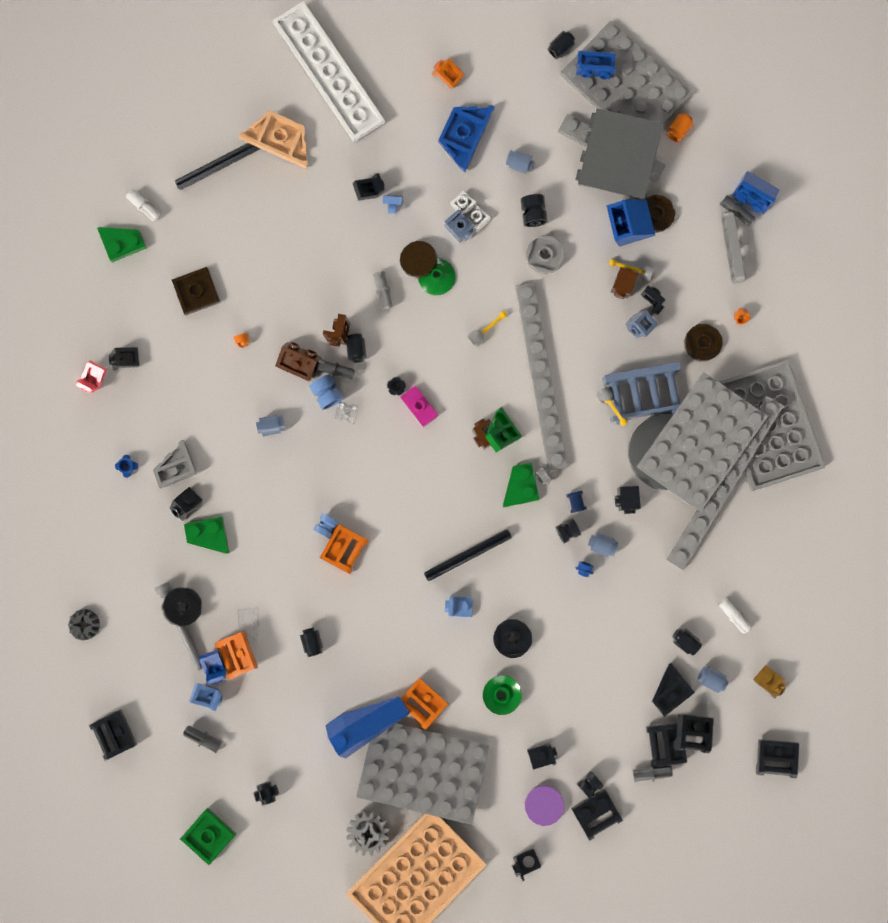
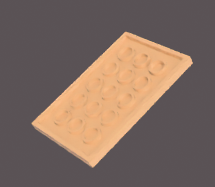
[346,814,487,923]

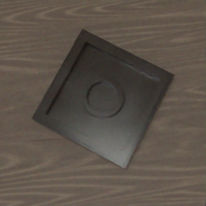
[172,267,221,316]

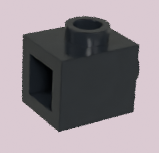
[615,486,641,514]

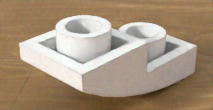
[450,191,491,232]

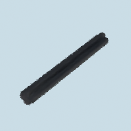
[175,143,260,190]
[424,530,512,581]

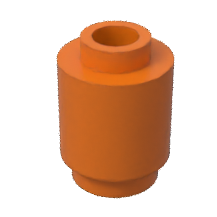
[667,113,694,143]

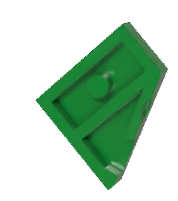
[97,227,147,262]
[485,407,522,453]
[503,463,540,508]
[184,517,229,554]

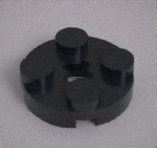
[161,587,202,627]
[493,619,532,658]

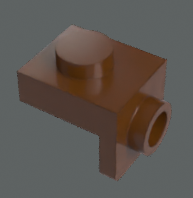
[472,418,491,450]

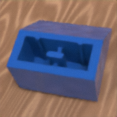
[732,171,780,214]
[607,200,656,247]

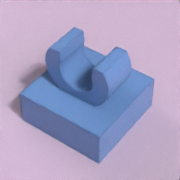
[383,195,403,214]

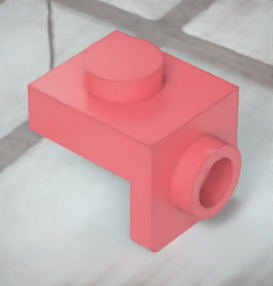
[76,360,107,393]

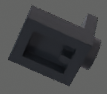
[109,347,140,370]
[527,743,558,770]

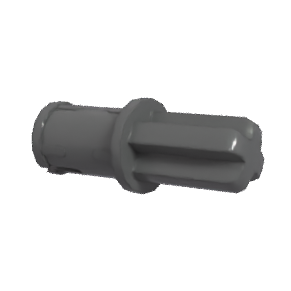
[719,195,755,226]
[316,359,355,380]
[183,726,222,753]
[633,765,673,782]

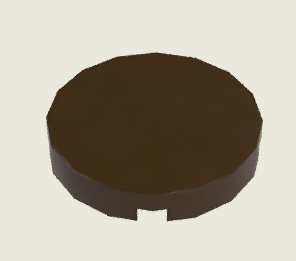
[644,195,675,233]
[400,241,438,278]
[684,324,723,362]

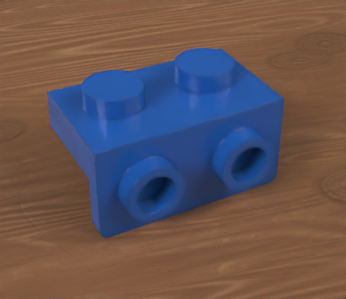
[576,50,616,79]

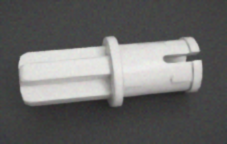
[126,189,160,221]
[718,598,751,634]

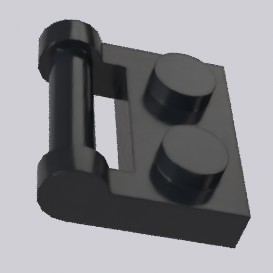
[89,710,137,761]
[673,714,714,754]
[646,723,687,767]
[756,739,799,778]
[571,789,623,841]

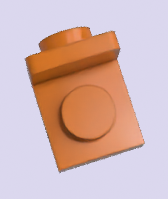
[432,58,464,89]

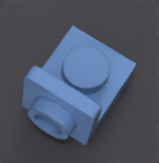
[445,597,473,617]

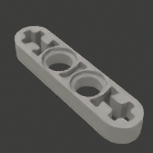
[721,211,744,284]

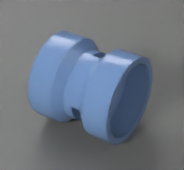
[313,513,339,539]

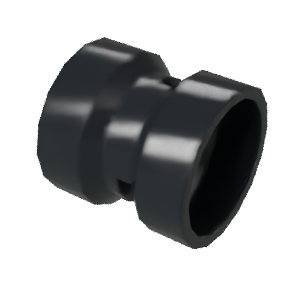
[555,518,581,544]
[577,771,604,799]

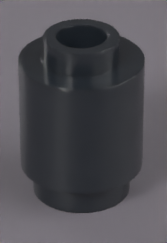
[547,31,575,59]
[346,333,367,363]
[300,627,323,657]
[672,627,702,656]

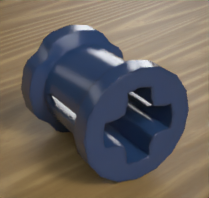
[566,491,587,513]

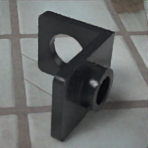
[512,849,541,882]

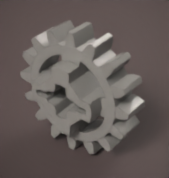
[346,811,389,856]

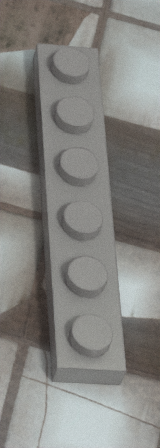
[558,114,666,183]

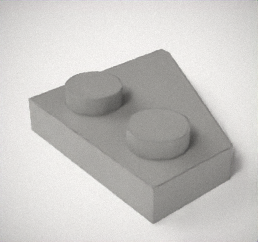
[153,440,197,489]

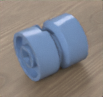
[309,374,343,410]

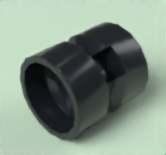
[520,194,548,227]

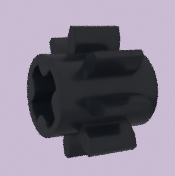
[253,781,279,805]

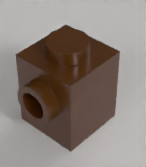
[610,267,639,299]

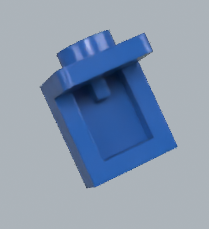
[199,650,226,684]

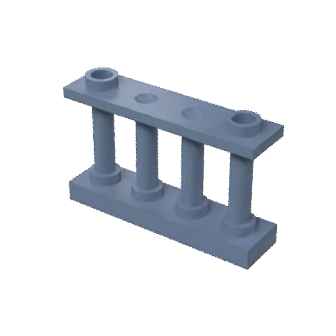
[602,362,681,425]

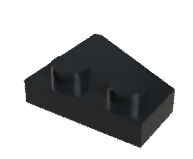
[652,663,695,717]

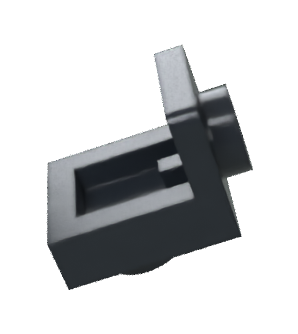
[352,173,385,201]
[641,285,666,316]
[170,487,203,521]

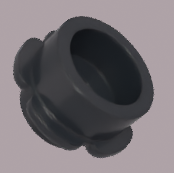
[387,377,406,395]

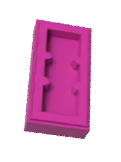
[400,386,438,427]

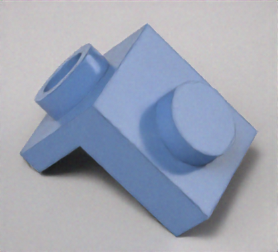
[189,682,223,711]

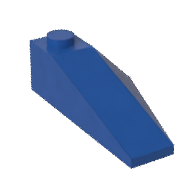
[325,697,410,759]

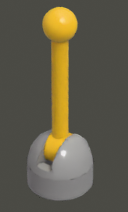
[609,259,655,282]
[468,311,507,347]
[597,387,627,426]

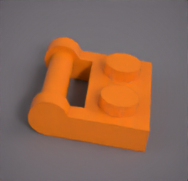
[320,524,369,574]
[214,631,258,679]
[401,677,448,730]

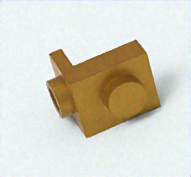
[753,665,787,699]

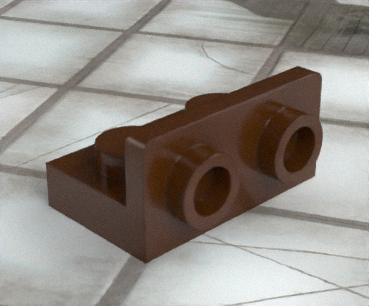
[322,313,350,347]
[275,342,322,382]

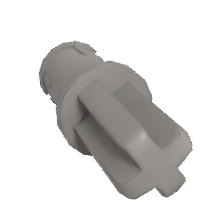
[373,271,393,310]

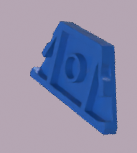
[438,106,494,172]

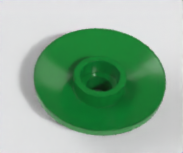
[418,258,455,295]
[482,675,522,715]

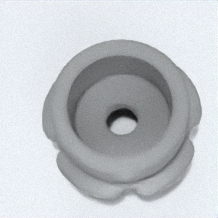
[535,467,552,485]

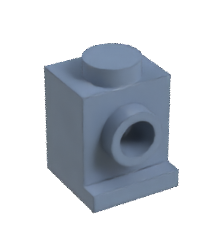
[445,209,474,243]
[626,310,658,338]

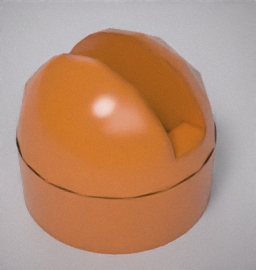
[734,308,750,325]
[233,333,250,348]

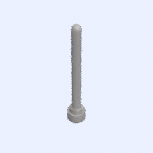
[154,582,203,670]

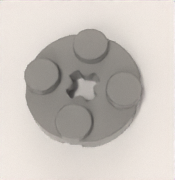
[526,235,564,274]

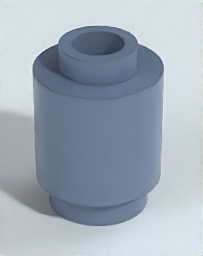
[506,150,534,174]
[256,414,285,437]
[588,533,618,557]
[697,666,729,693]

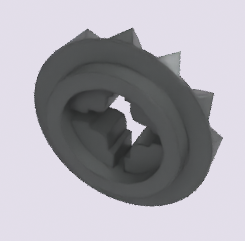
[68,609,100,641]

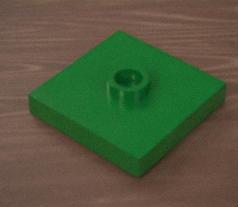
[180,807,236,865]

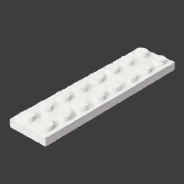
[272,1,385,142]

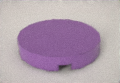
[524,785,564,826]

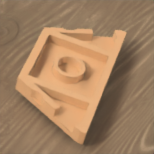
[239,110,308,169]

